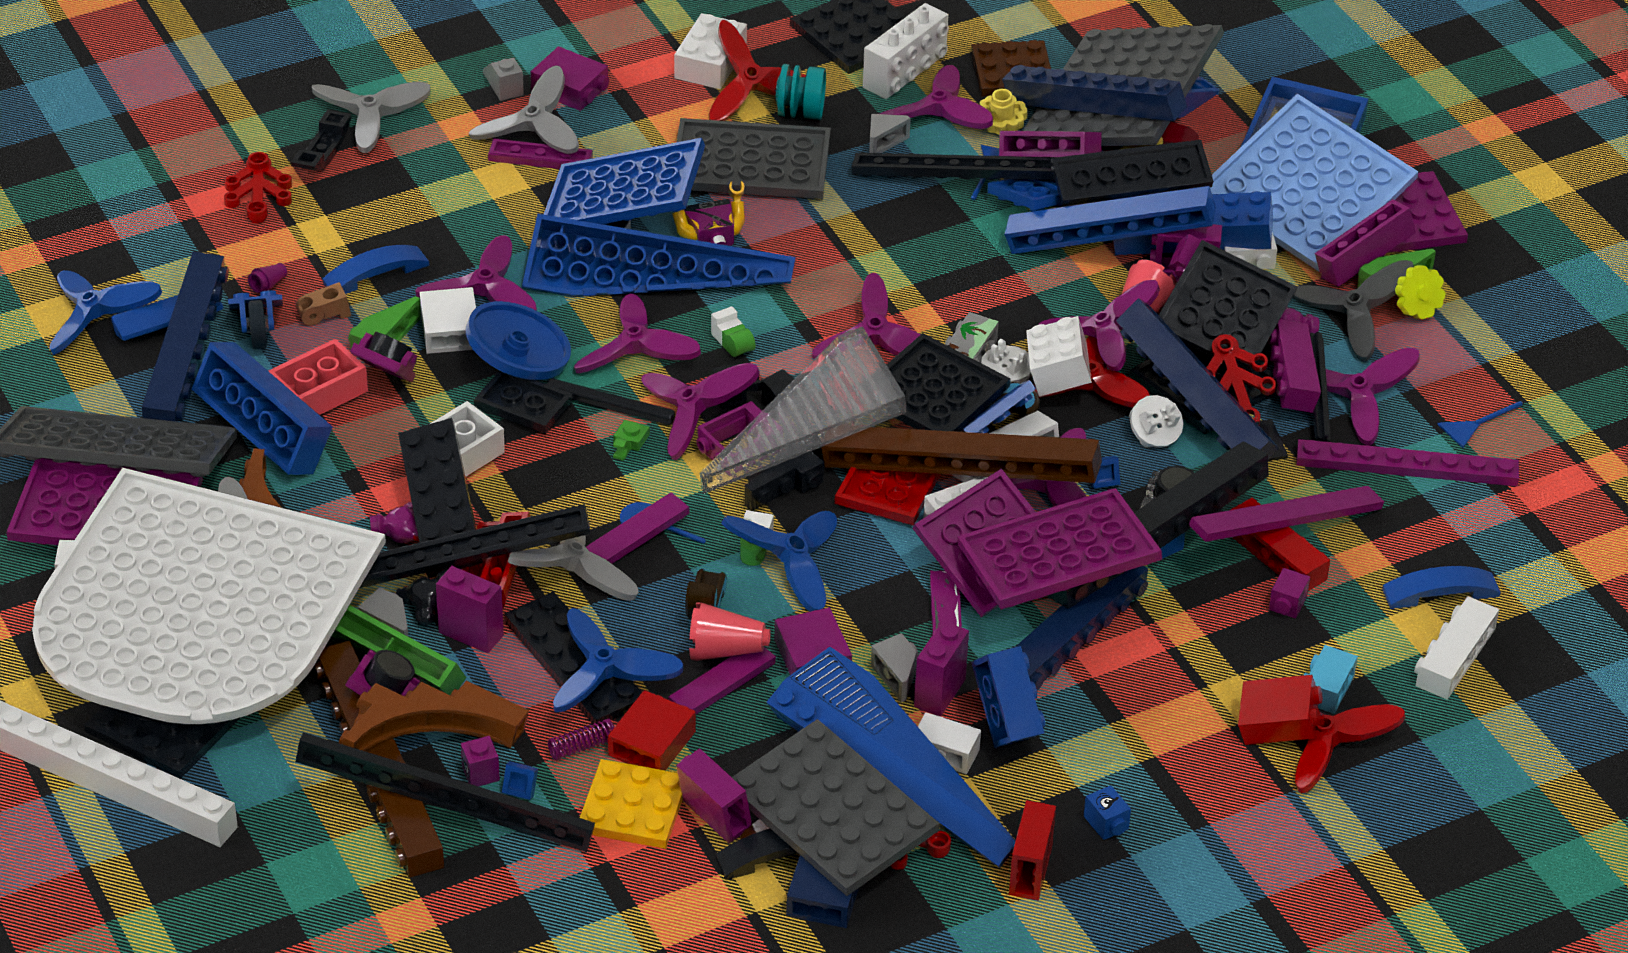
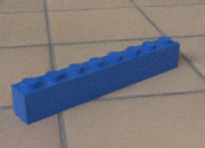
[1005,186,1216,254]

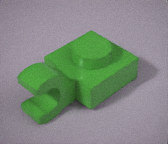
[613,420,650,461]

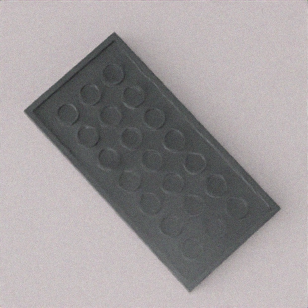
[0,406,237,477]

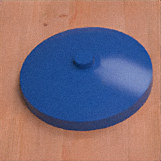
[465,301,571,380]

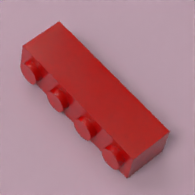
[1231,498,1330,591]

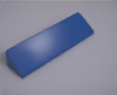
[111,295,223,341]

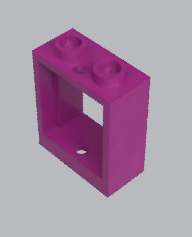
[1150,224,1222,276]
[696,401,784,478]

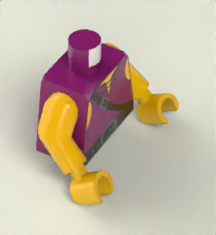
[672,181,745,246]

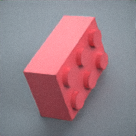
[268,338,368,415]

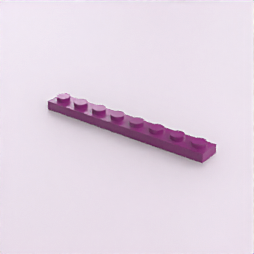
[1296,439,1519,486]

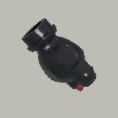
[395,568,448,626]

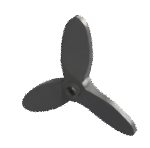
[1293,260,1414,361]

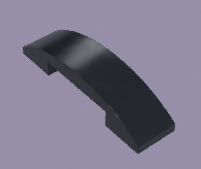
[291,110,351,171]
[716,828,798,880]

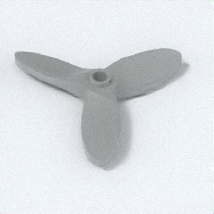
[469,66,579,154]
[312,81,431,153]
[508,535,639,600]

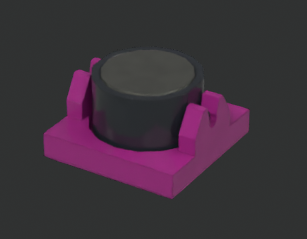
[350,331,417,383]
[346,649,420,696]

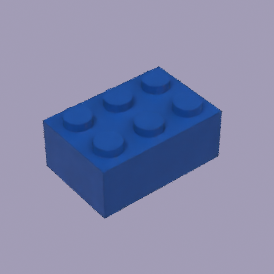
[971,646,1045,748]

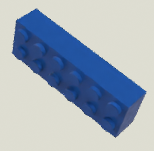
[1113,191,1273,255]
[192,342,333,475]

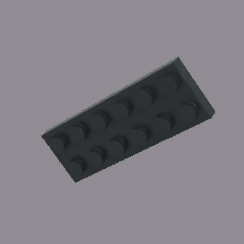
[1050,140,1214,206]
[398,418,483,578]
[504,591,642,728]

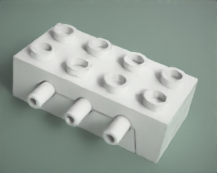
[863,3,949,99]

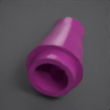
[248,263,287,293]

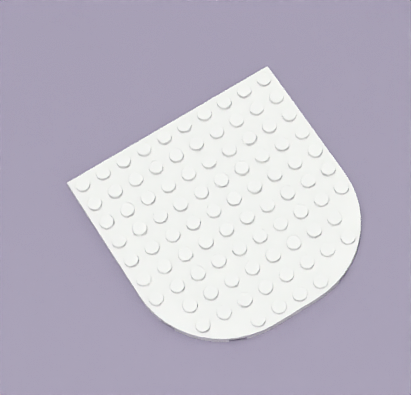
[32,468,386,724]

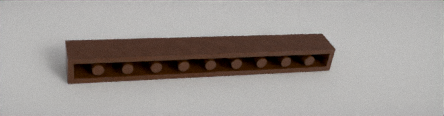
[821,425,1102,483]
[313,641,444,878]

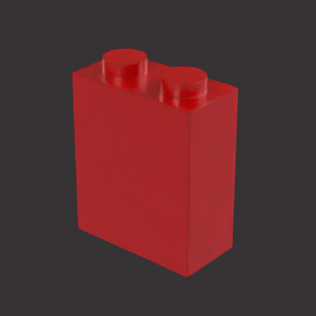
[1238,675,1323,745]
[608,690,696,771]
[1009,800,1056,901]

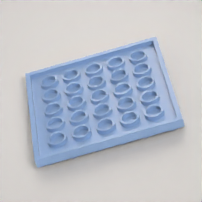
[1210,94,1418,272]

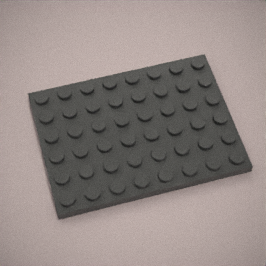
[1023,24,1224,146]

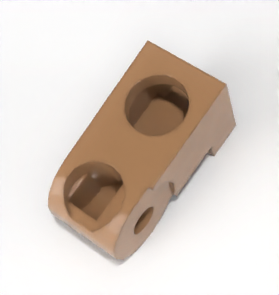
[296,282,351,326]

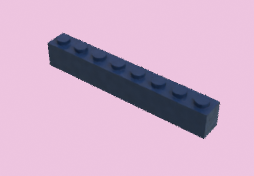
[1002,65,1187,121]
[142,252,229,422]
[1116,298,1279,459]
[979,566,1148,699]

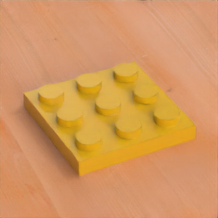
[580,759,683,849]

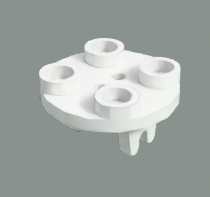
[981,339,1032,382]
[1129,395,1183,448]

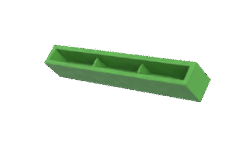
[332,605,467,695]

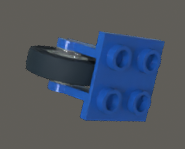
[228,290,283,349]

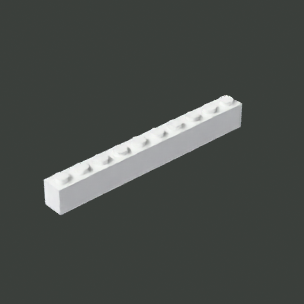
[0,701,238,847]

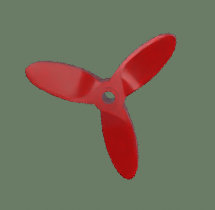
[709,20,806,121]
[1033,336,1150,408]
[1295,704,1405,793]

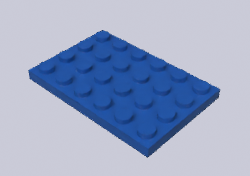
[544,138,705,225]

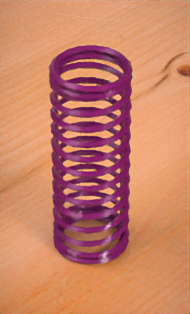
[548,719,614,761]

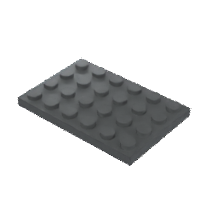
[676,118,831,199]
[732,719,939,896]

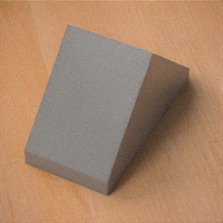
[869,114,910,153]

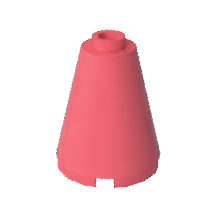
[1120,259,1177,330]
[689,602,771,661]

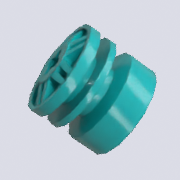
[776,64,826,120]

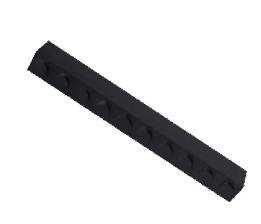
[1047,441,1269,609]

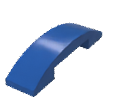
[322,245,429,294]
[1382,566,1501,609]

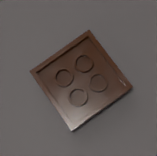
[971,40,1051,97]

